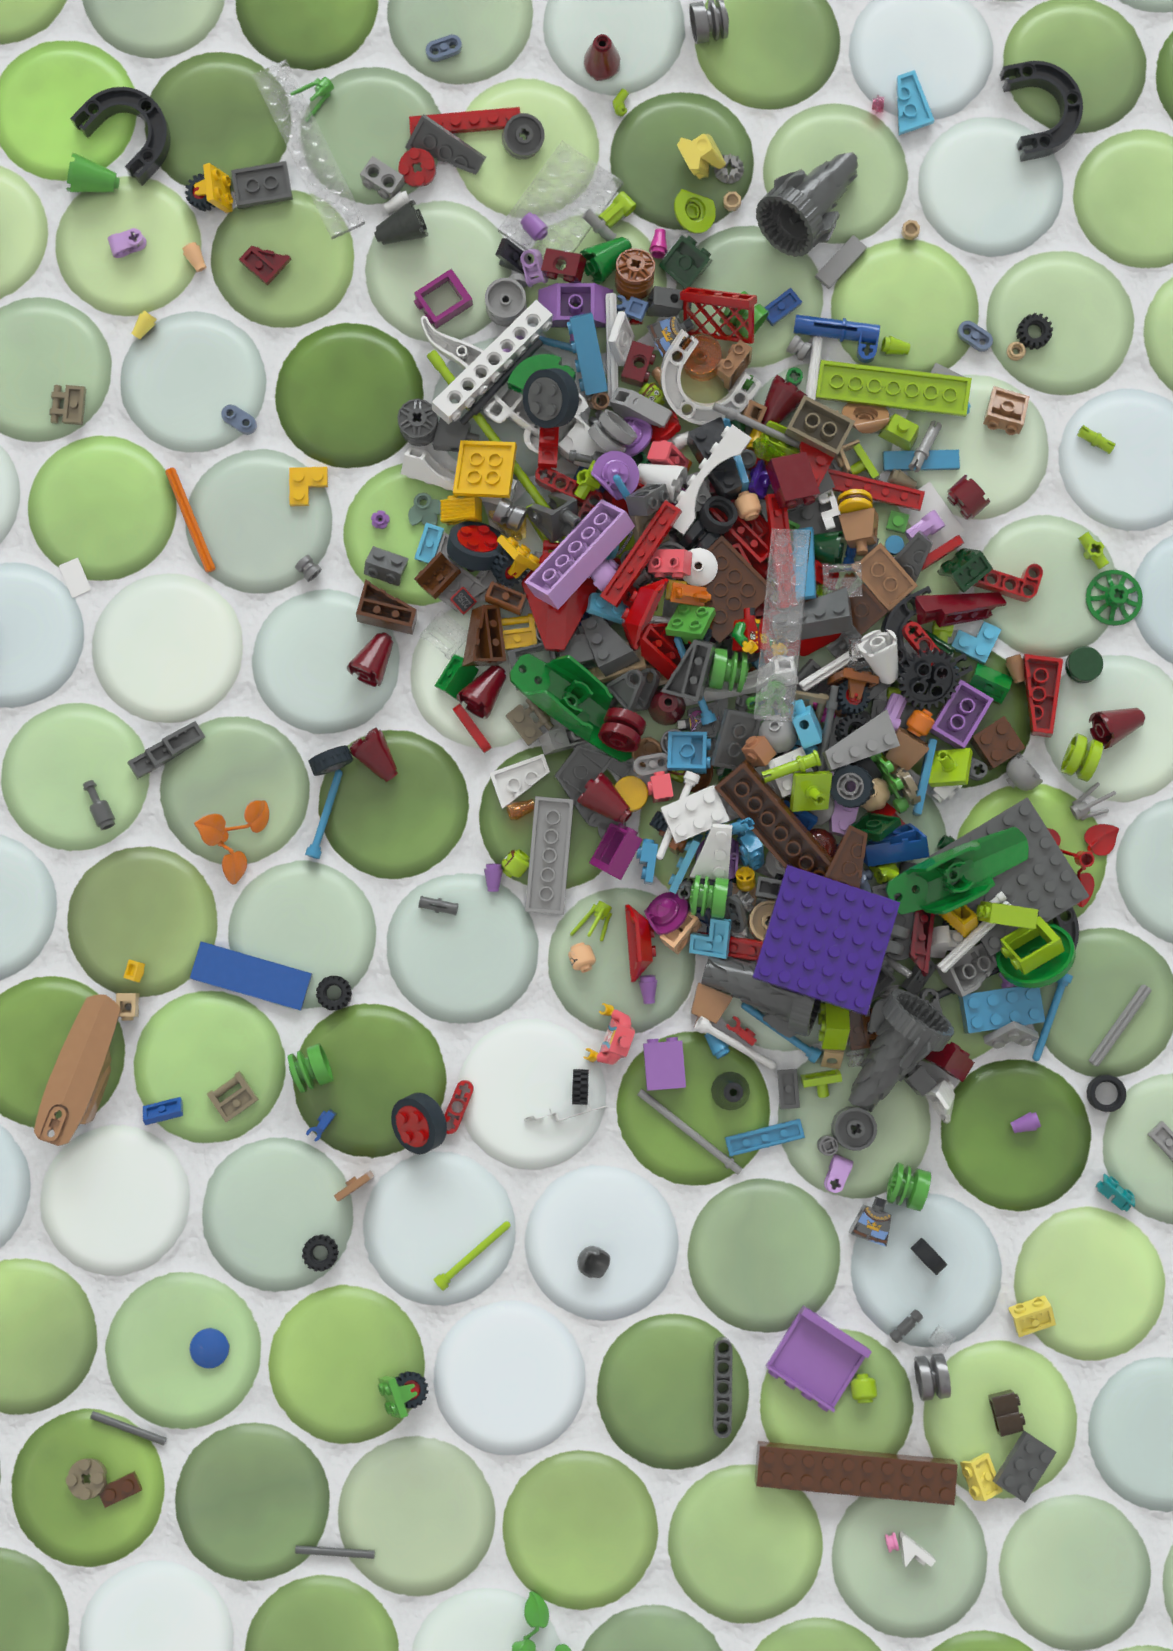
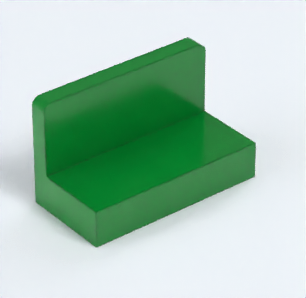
[434,654,479,701]
[968,663,1012,704]

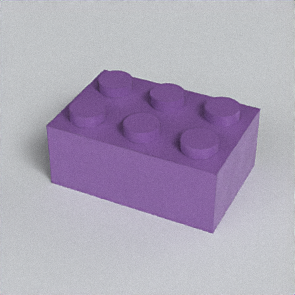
[929,679,994,749]

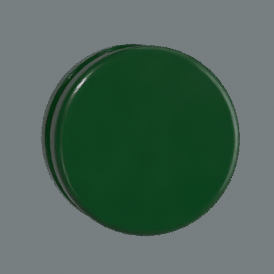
[1065,646,1103,683]

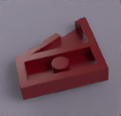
[239,246,292,286]

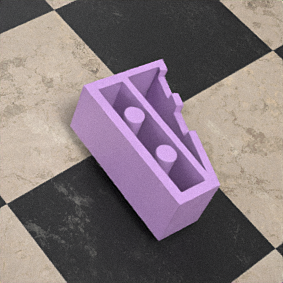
[829,771,859,837]

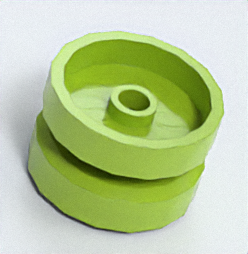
[1061,733,1103,782]

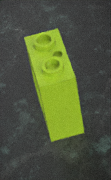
[976,901,1038,929]
[1000,916,1064,975]

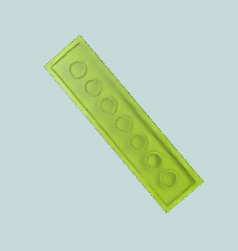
[815,360,972,417]

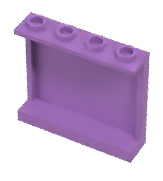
[766,1305,872,1412]

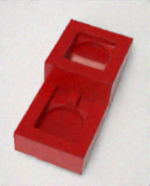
[538,427,559,468]

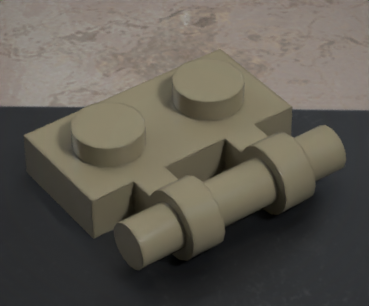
[49,385,86,425]
[505,698,554,746]

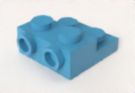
[667,731,711,773]
[736,818,765,870]
[636,839,658,885]

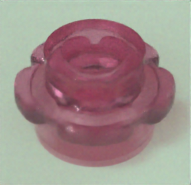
[872,95,884,114]

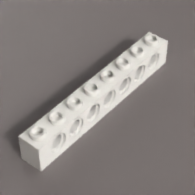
[432,300,553,424]

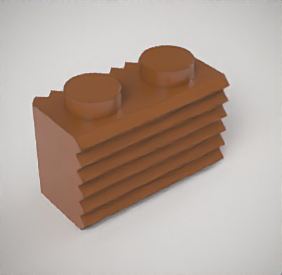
[485,581,527,616]

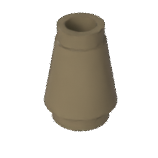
[887,468,917,489]

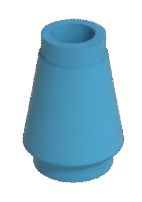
[704,1033,730,1059]

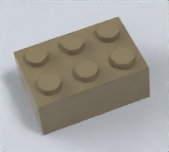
[785,395,855,460]

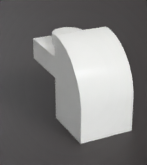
[930,926,966,958]

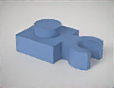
[617,295,649,322]

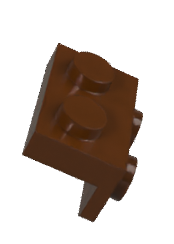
[414,552,461,600]

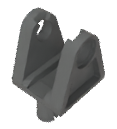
[527,491,582,543]
[606,668,661,712]

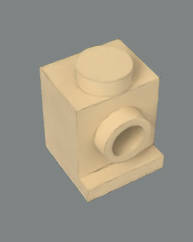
[116,993,140,1021]

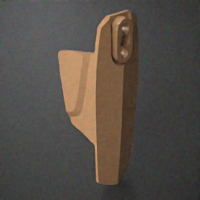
[34,994,121,1146]

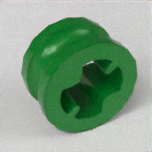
[786,367,803,386]

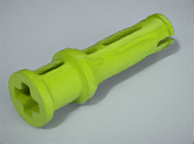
[761,750,821,783]

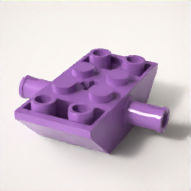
[538,281,613,344]

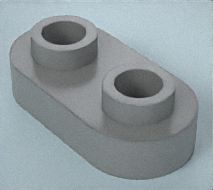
[632,753,668,776]

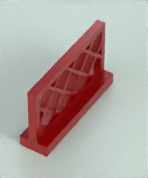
[680,287,757,344]

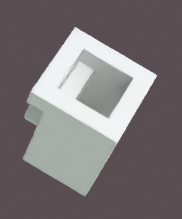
[930,785,963,804]

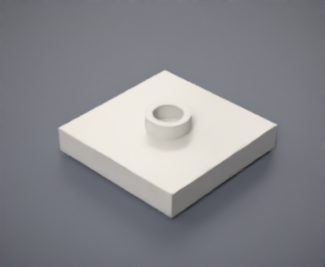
[608,311,635,366]

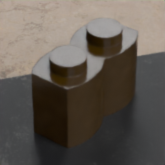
[988,1389,1026,1437]

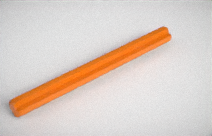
[165,467,216,573]

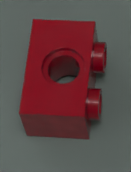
[541,248,587,283]
[621,341,656,388]

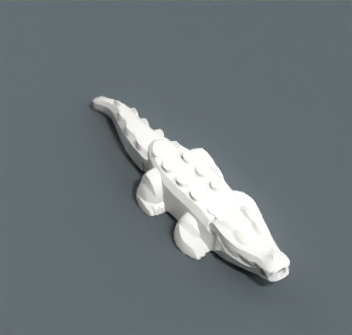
[421,316,607,468]

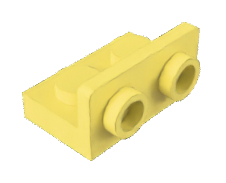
[1008,1296,1056,1337]
[960,1453,1003,1501]

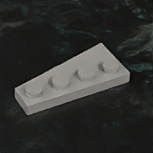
[823,709,900,771]

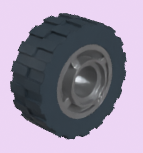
[308,745,353,776]
[830,765,874,808]

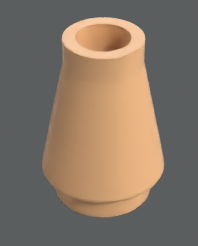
[182,242,206,272]

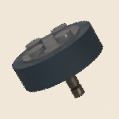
[523,368,579,428]

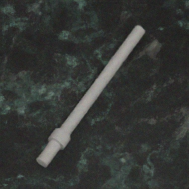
[712,402,801,450]

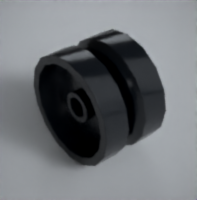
[679,518,725,551]

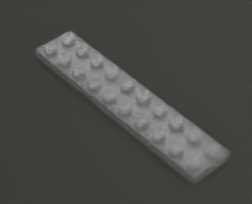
[253,60,365,239]
[754,529,811,723]

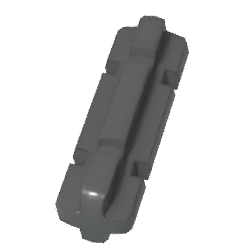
[890,1309,923,1343]

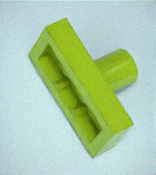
[850,443,880,480]
[800,1069,842,1098]

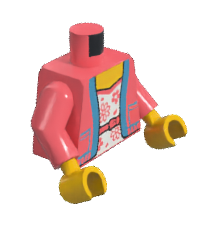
[583,1003,635,1065]

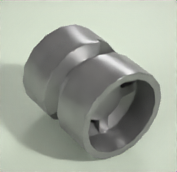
[493,498,527,532]

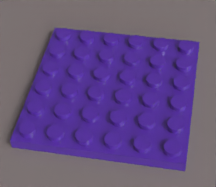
[752,865,900,1016]

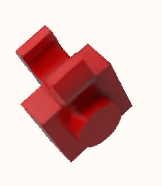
[726,1016,757,1046]

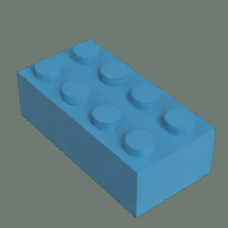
[567,312,608,395]
[958,986,1045,1034]

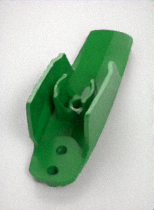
[509,654,632,762]
[885,827,1029,915]

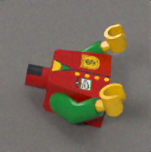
[732,608,788,657]

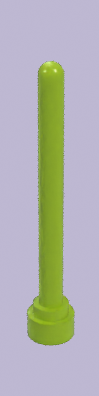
[433,1221,511,1291]

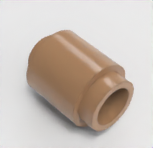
[587,392,610,410]

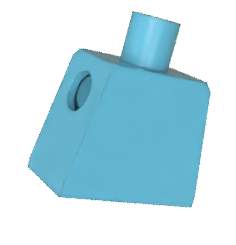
[792,699,823,749]

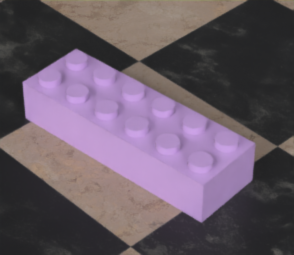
[525,499,635,609]

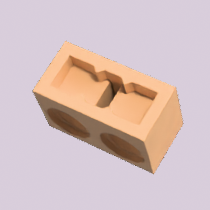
[659,911,702,955]

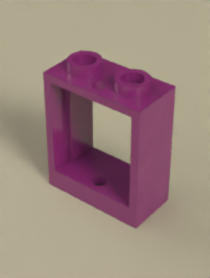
[414,268,473,329]
[589,823,643,880]

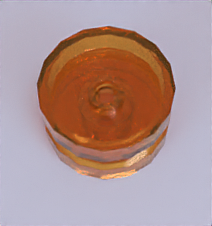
[680,333,723,381]

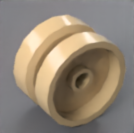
[747,900,775,941]

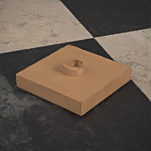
[334,1170,374,1201]

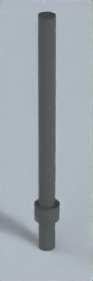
[817,685,839,771]

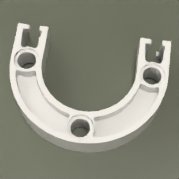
[660,329,761,425]

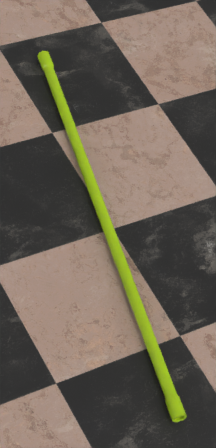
[427,350,602,593]

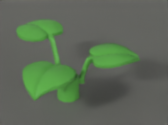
[512,1591,571,1651]

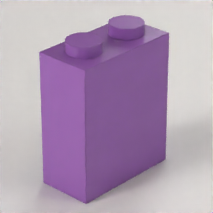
[643,1037,686,1091]

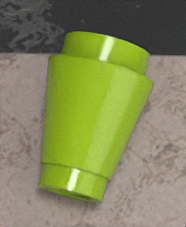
[881,336,910,355]

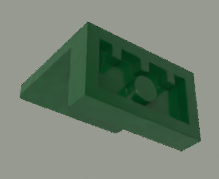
[937,548,993,592]

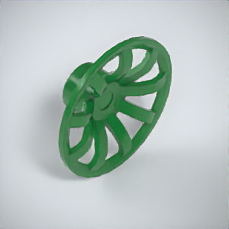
[1086,570,1143,626]

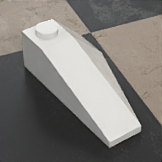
[925,1078,955,1124]

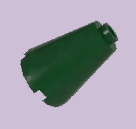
[792,531,844,569]

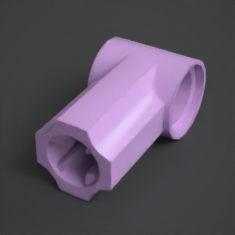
[905,510,945,541]
[882,693,907,732]

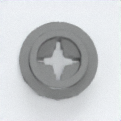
[714,153,744,184]

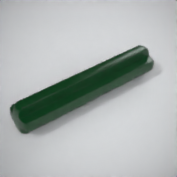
[907,620,955,655]

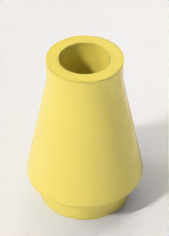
[131,310,157,340]

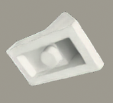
[899,1531,936,1567]

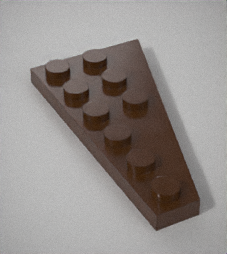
[824,825,868,889]

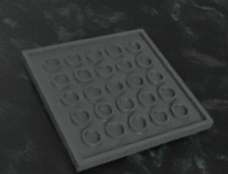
[928,797,1089,956]

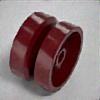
[598,707,646,752]

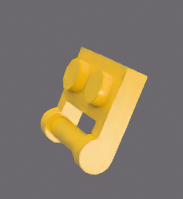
[501,613,537,650]

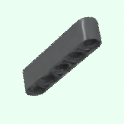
[713,1337,733,1438]

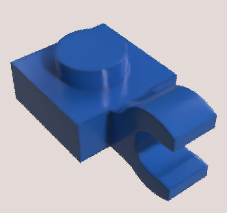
[306,1109,337,1141]

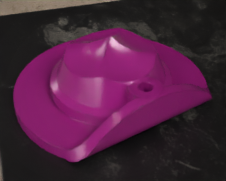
[644,892,689,935]

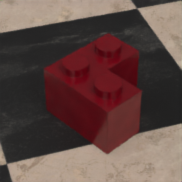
[924,1042,975,1082]

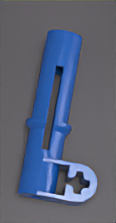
[793,314,880,363]

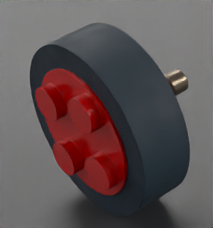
[447,521,505,572]
[391,1093,447,1154]

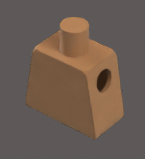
[839,508,879,556]
[884,726,929,774]
[691,983,733,1027]

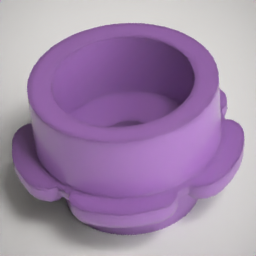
[371,510,390,529]

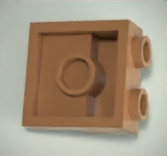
[717,340,752,391]
[983,386,1030,435]

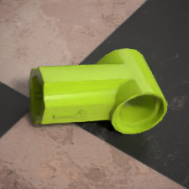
[599,191,637,228]

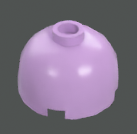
[588,558,619,592]

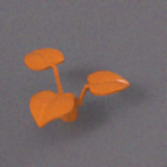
[194,800,269,885]

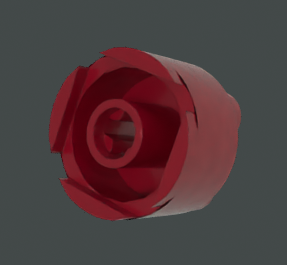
[947,475,990,520]

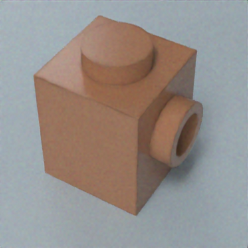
[741,736,776,767]

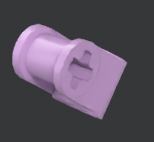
[107,228,147,258]
[520,248,548,287]
[824,1154,853,1193]

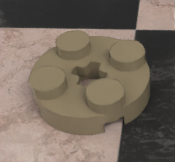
[894,768,921,805]
[66,1458,107,1500]

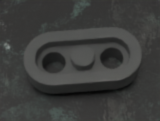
[724,896,747,933]

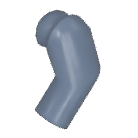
[860,870,873,893]

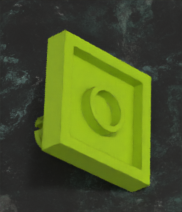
[929,748,973,787]
[790,771,832,812]

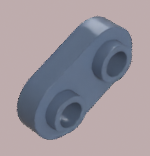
[426,35,462,62]
[957,321,993,352]
[221,405,257,435]

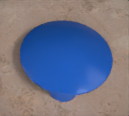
[190,1328,230,1369]

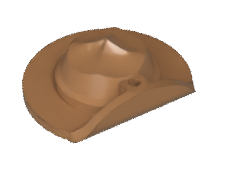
[842,403,889,434]

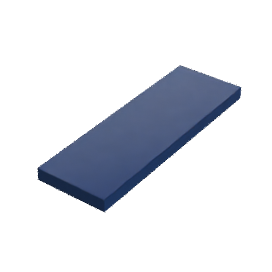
[190,941,312,1011]

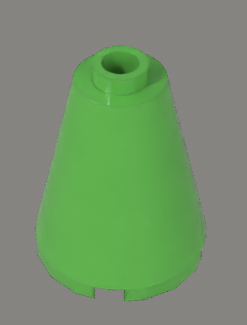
[67,153,120,192]

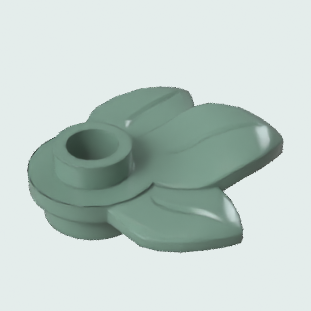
[408,493,441,526]

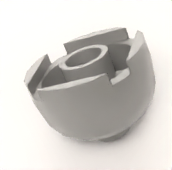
[758,715,797,755]
[1006,752,1043,791]

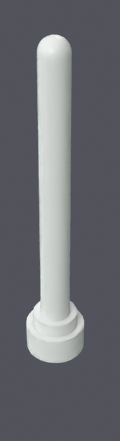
[656,771,700,860]
[694,1016,777,1070]

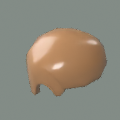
[632,737,662,767]

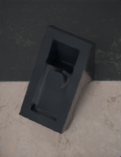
[495,238,532,274]

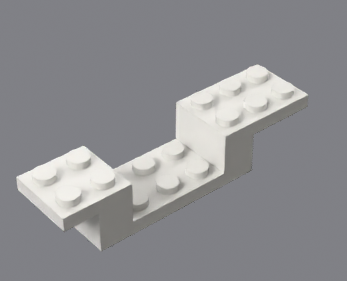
[660,747,813,844]

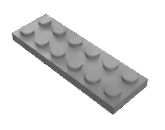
[525,796,574,915]

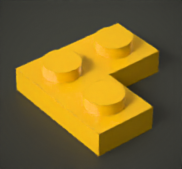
[289,467,328,506]

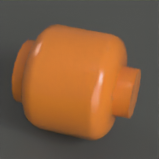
[906,708,935,738]

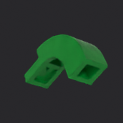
[507,354,576,395]

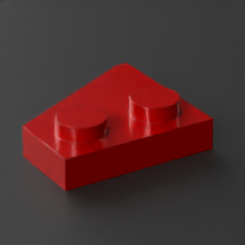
[799,441,834,487]

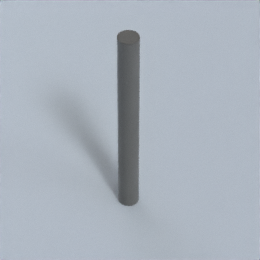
[90,1411,167,1446]
[295,1545,375,1559]

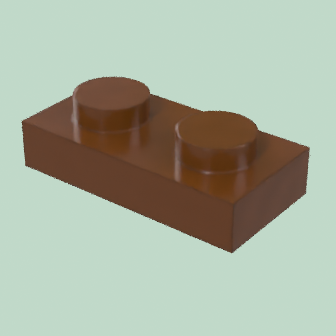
[99,1471,143,1508]

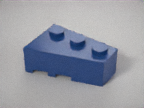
[863,823,930,867]

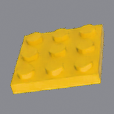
[453,440,517,498]

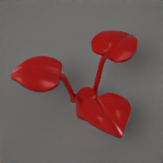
[1047,824,1119,907]

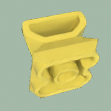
[677,134,726,180]

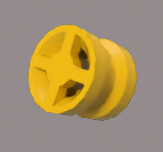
[735,867,756,891]

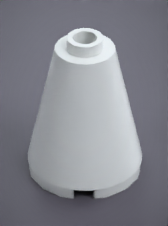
[638,464,688,504]
[858,630,898,684]

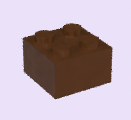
[969,716,1025,771]

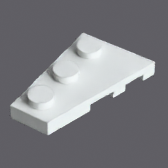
[490,754,550,809]
[689,823,732,879]

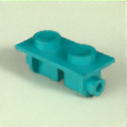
[1095,1173,1135,1212]

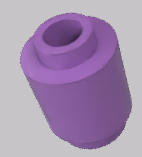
[520,212,548,241]

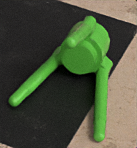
[290,77,334,123]

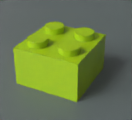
[817,1002,850,1050]

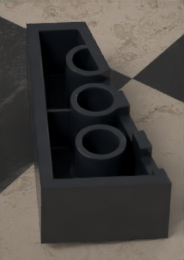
[687,417,742,500]

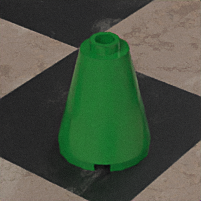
[580,237,632,284]

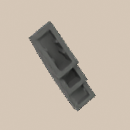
[127,721,205,779]

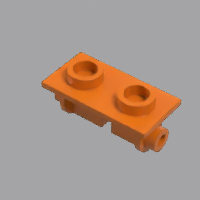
[670,582,711,607]

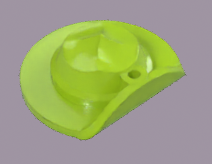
[674,189,716,234]

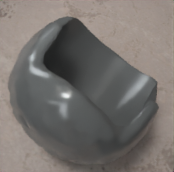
[577,1246,610,1278]

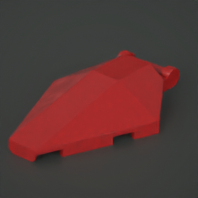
[521,540,598,652]

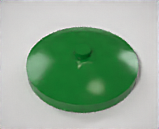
[996,923,1076,988]

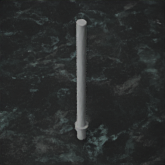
[637,1089,743,1174]

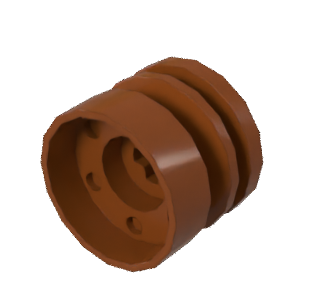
[615,248,655,300]

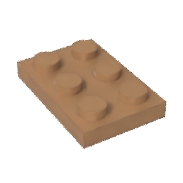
[851,543,918,611]

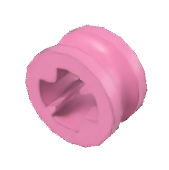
[885,1532,899,1553]

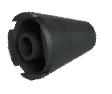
[374,200,428,245]

